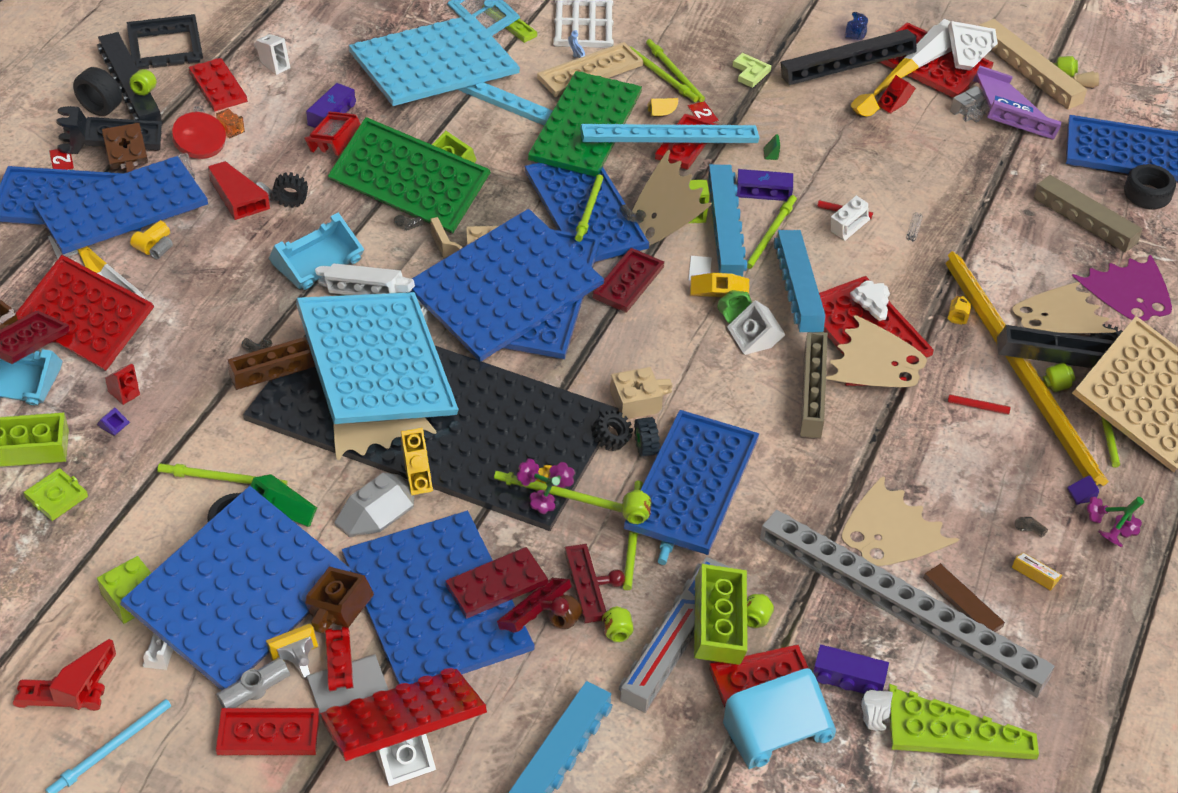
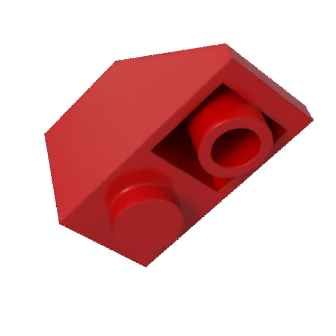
[877,75,916,114]
[105,364,140,405]

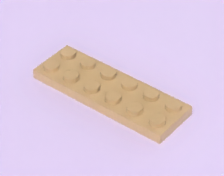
[537,42,643,97]

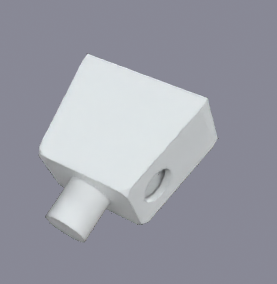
[255,34,290,75]

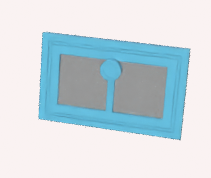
[447,0,520,36]

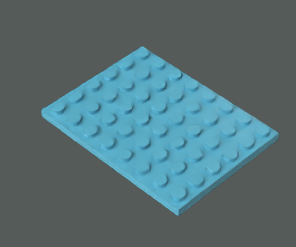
[349,14,520,106]
[296,292,458,424]

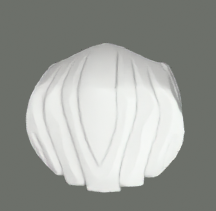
[861,690,893,731]

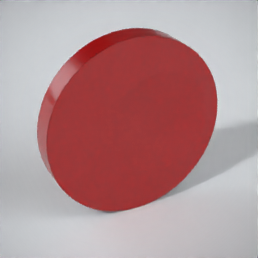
[172,112,226,159]

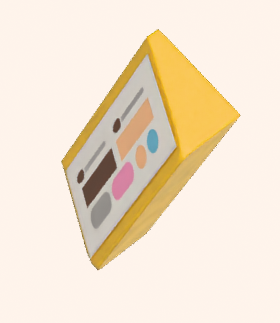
[1012,552,1062,591]

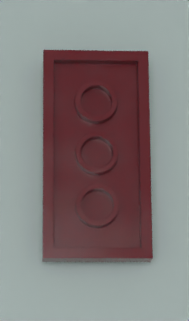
[592,248,665,313]
[0,310,69,364]
[445,547,548,619]

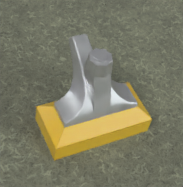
[266,623,318,679]

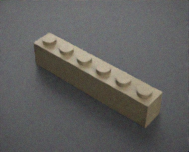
[1034,175,1143,253]
[800,332,828,439]

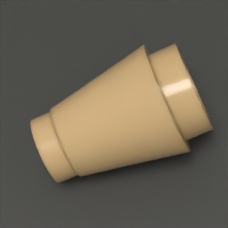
[1073,71,1099,88]

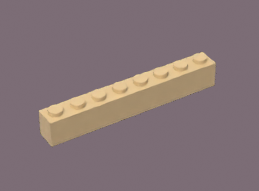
[979,19,1087,110]

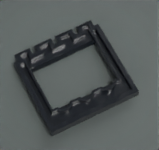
[126,14,203,70]

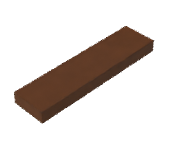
[923,563,1005,632]

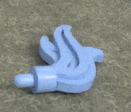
[568,30,585,58]

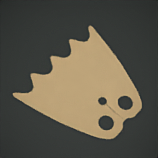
[631,150,712,245]
[1012,282,1116,333]
[826,316,927,387]
[334,417,436,460]
[842,477,959,566]

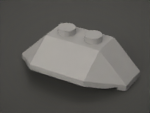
[334,473,414,537]

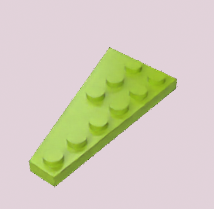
[888,683,1039,760]

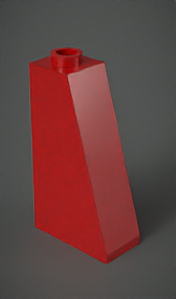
[208,161,270,220]

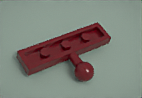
[564,544,625,624]
[497,577,572,632]

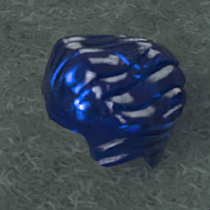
[845,12,869,40]

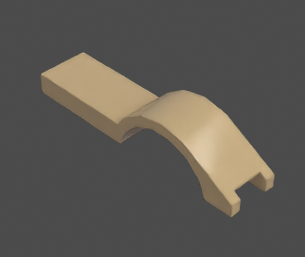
[431,217,463,258]

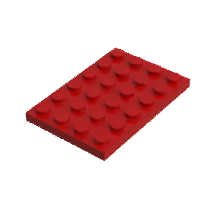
[879,22,994,98]
[16,255,155,371]
[819,276,934,366]
[320,668,487,761]

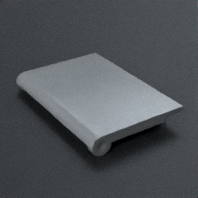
[307,654,388,716]

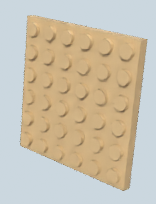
[1072,316,1178,472]

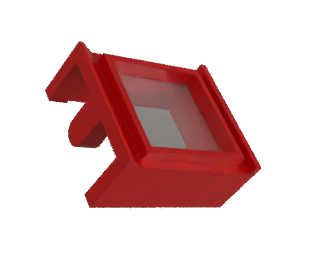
[304,111,361,156]

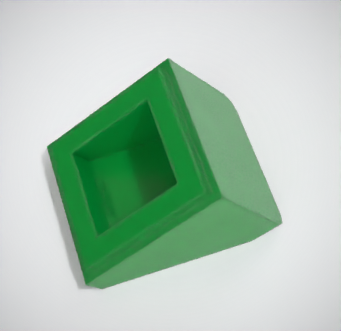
[764,134,780,160]

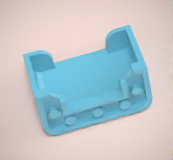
[269,212,365,290]
[0,349,63,406]
[723,668,836,769]

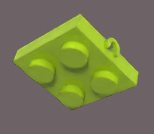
[24,468,88,521]

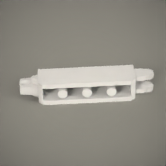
[315,263,415,295]

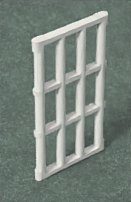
[553,0,614,48]

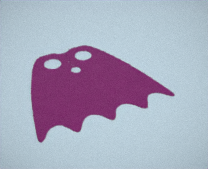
[1072,255,1172,321]

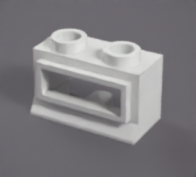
[831,195,870,241]

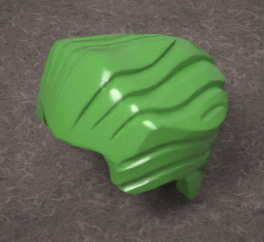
[717,290,752,324]

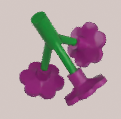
[517,459,575,514]
[1087,497,1144,547]

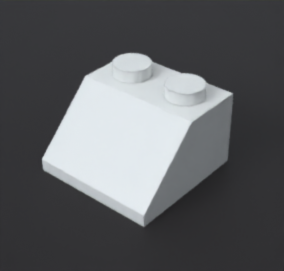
[727,300,786,355]
[375,734,436,786]

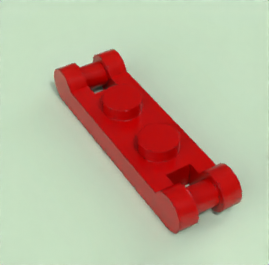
[325,627,354,692]
[13,679,105,711]

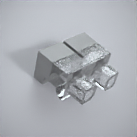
[950,86,990,123]

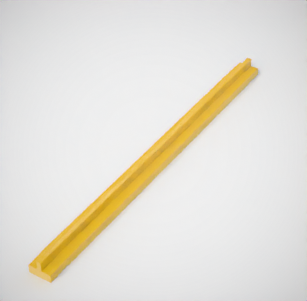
[946,251,1109,486]

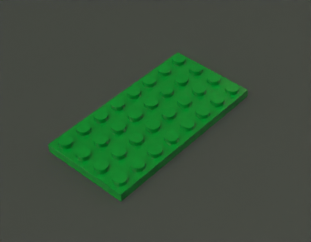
[528,71,642,177]
[328,117,491,234]

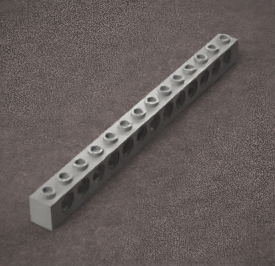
[760,510,1055,698]

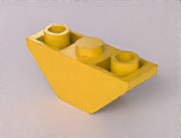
[690,273,749,297]
[401,427,433,495]

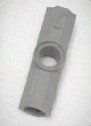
[216,658,290,708]

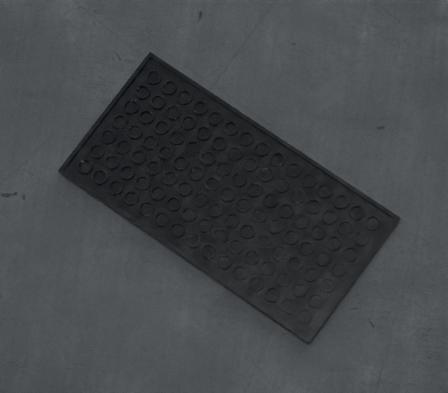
[243,334,619,531]

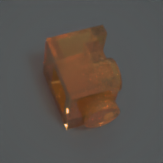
[216,108,245,139]

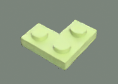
[733,53,771,88]

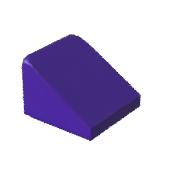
[97,408,130,436]
[1067,476,1099,505]

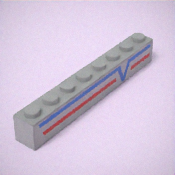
[619,557,731,713]

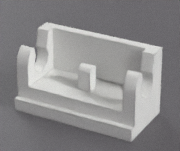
[143,633,173,670]

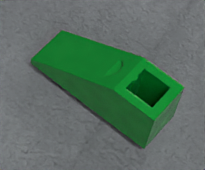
[251,474,317,527]

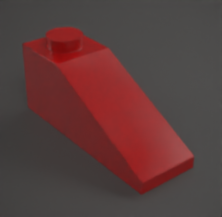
[49,639,116,710]

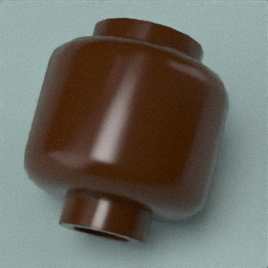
[548,595,582,630]

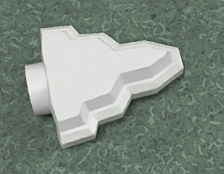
[850,281,890,321]

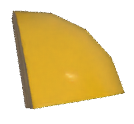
[851,93,880,116]
[647,98,679,116]

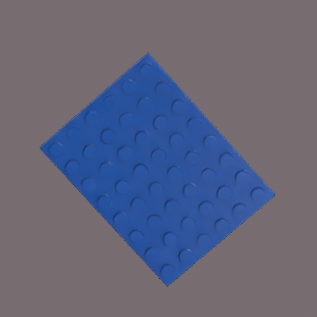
[410,209,604,362]
[120,486,351,690]
[342,510,535,685]

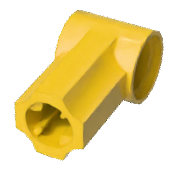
[130,220,170,255]

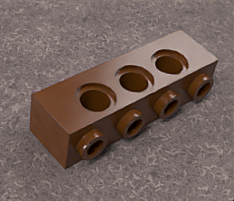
[227,337,315,390]

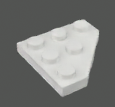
[948,21,998,70]

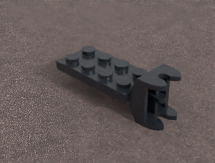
[56,106,162,154]

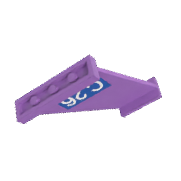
[973,66,1061,139]

